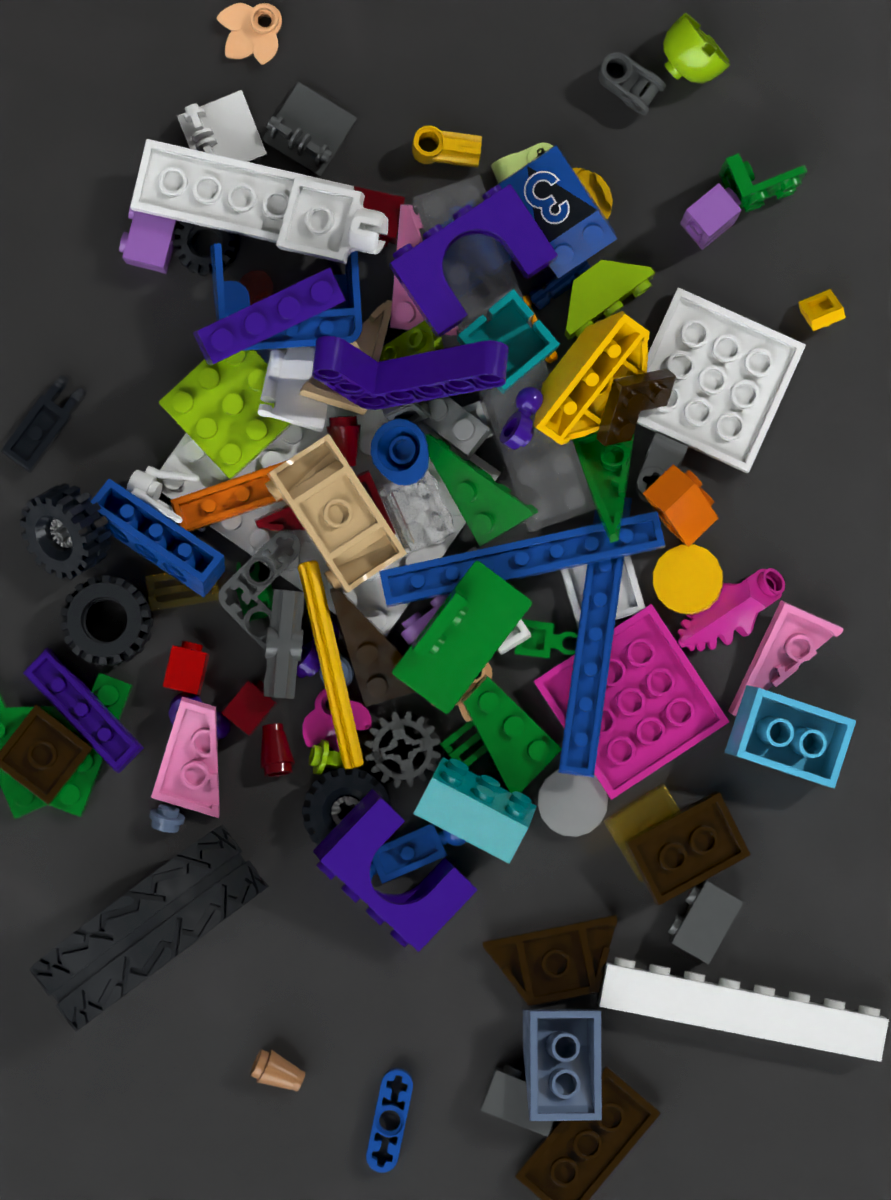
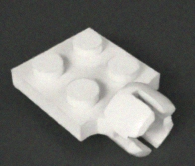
[276,178,389,264]

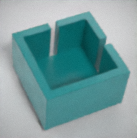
[457,289,560,395]

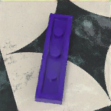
[23,648,144,773]

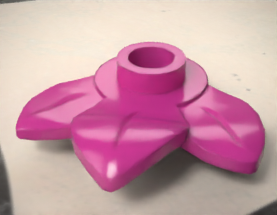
[303,689,372,752]

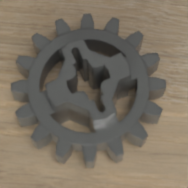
[365,711,441,788]

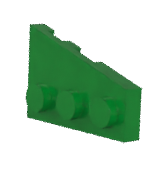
[461,675,562,793]

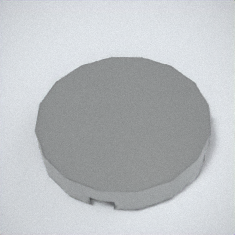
[537,769,608,837]

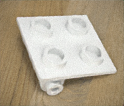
[177,90,267,162]

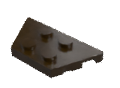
[482,914,618,1006]

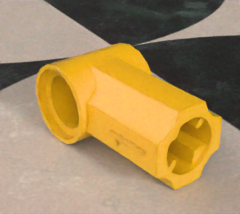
[411,125,482,168]

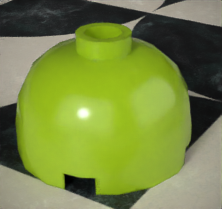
[663,12,731,84]

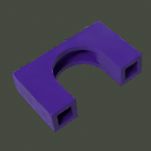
[390,184,558,339]
[193,267,346,365]
[313,789,478,952]

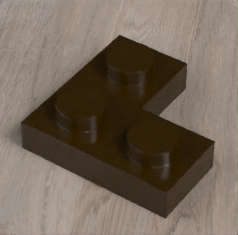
[596,369,676,446]

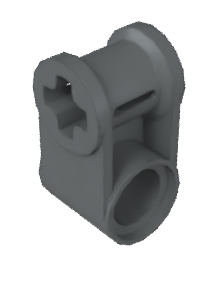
[598,52,666,116]
[635,432,689,503]

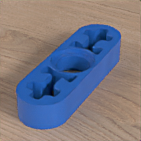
[366,1068,413,1173]

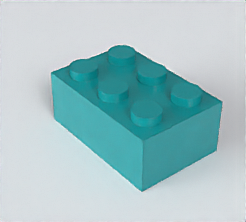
[413,757,537,864]

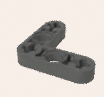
[218,531,301,650]

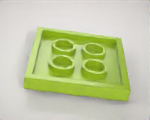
[158,350,292,480]

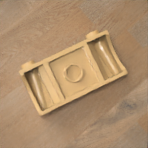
[265,434,407,593]

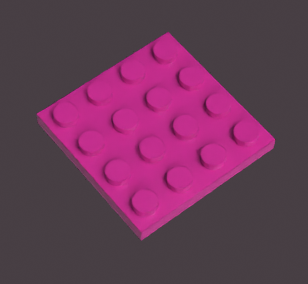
[533,604,729,800]

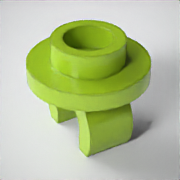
[308,739,344,775]

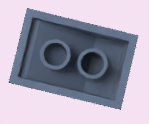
[523,1009,602,1121]

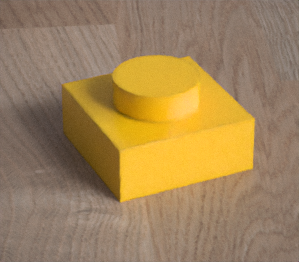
[798,289,846,331]

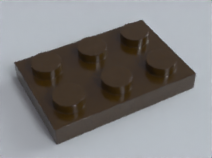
[624,791,751,906]

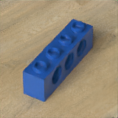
[90,478,225,597]

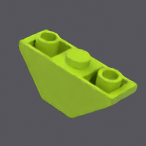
[564,260,655,340]

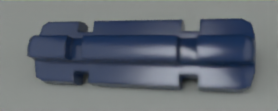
[529,260,591,310]

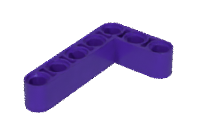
[312,336,509,410]

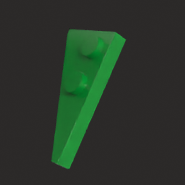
[569,431,635,543]
[425,434,538,547]

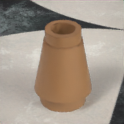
[250,1049,306,1092]

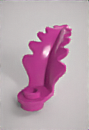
[678,568,785,652]

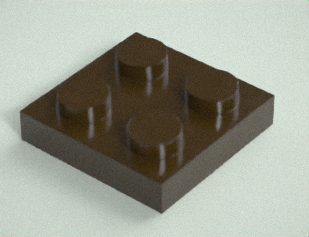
[0,705,94,805]

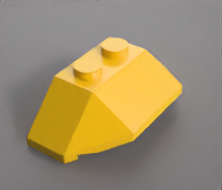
[533,311,650,445]

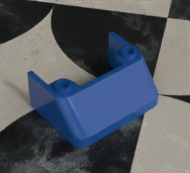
[210,243,362,351]

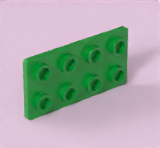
[392,560,532,714]

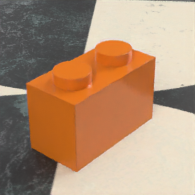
[643,464,719,547]

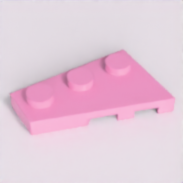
[151,696,220,818]

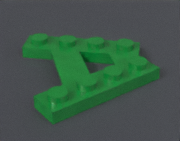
[0,673,133,819]

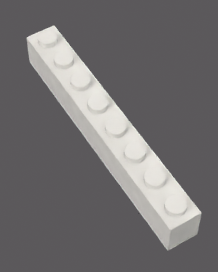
[597,957,889,1062]

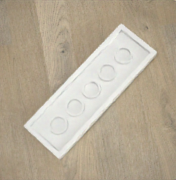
[130,139,354,243]

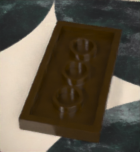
[514,1066,661,1200]

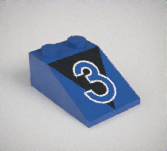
[498,145,617,279]

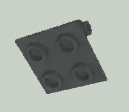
[262,82,357,177]

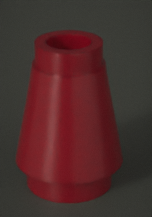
[326,416,361,467]
[260,723,295,777]

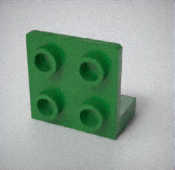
[718,153,808,212]

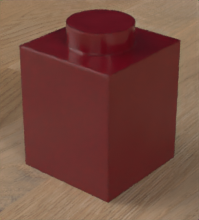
[222,680,278,736]

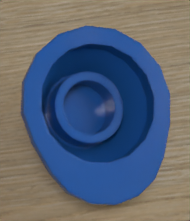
[370,419,429,486]

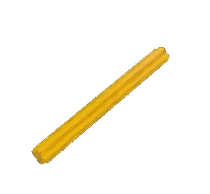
[298,560,364,769]

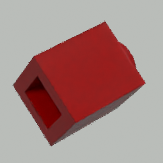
[163,641,210,695]

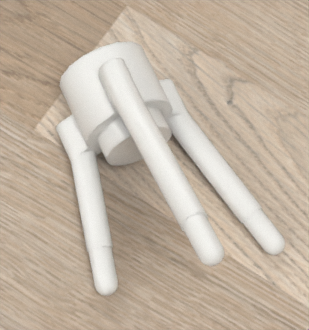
[126,466,205,532]

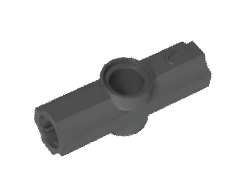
[263,589,305,699]

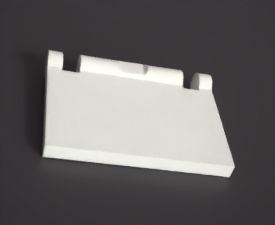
[258,347,328,432]

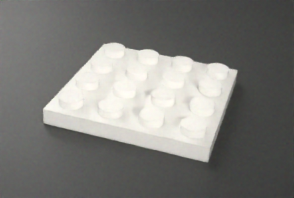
[637,287,806,474]

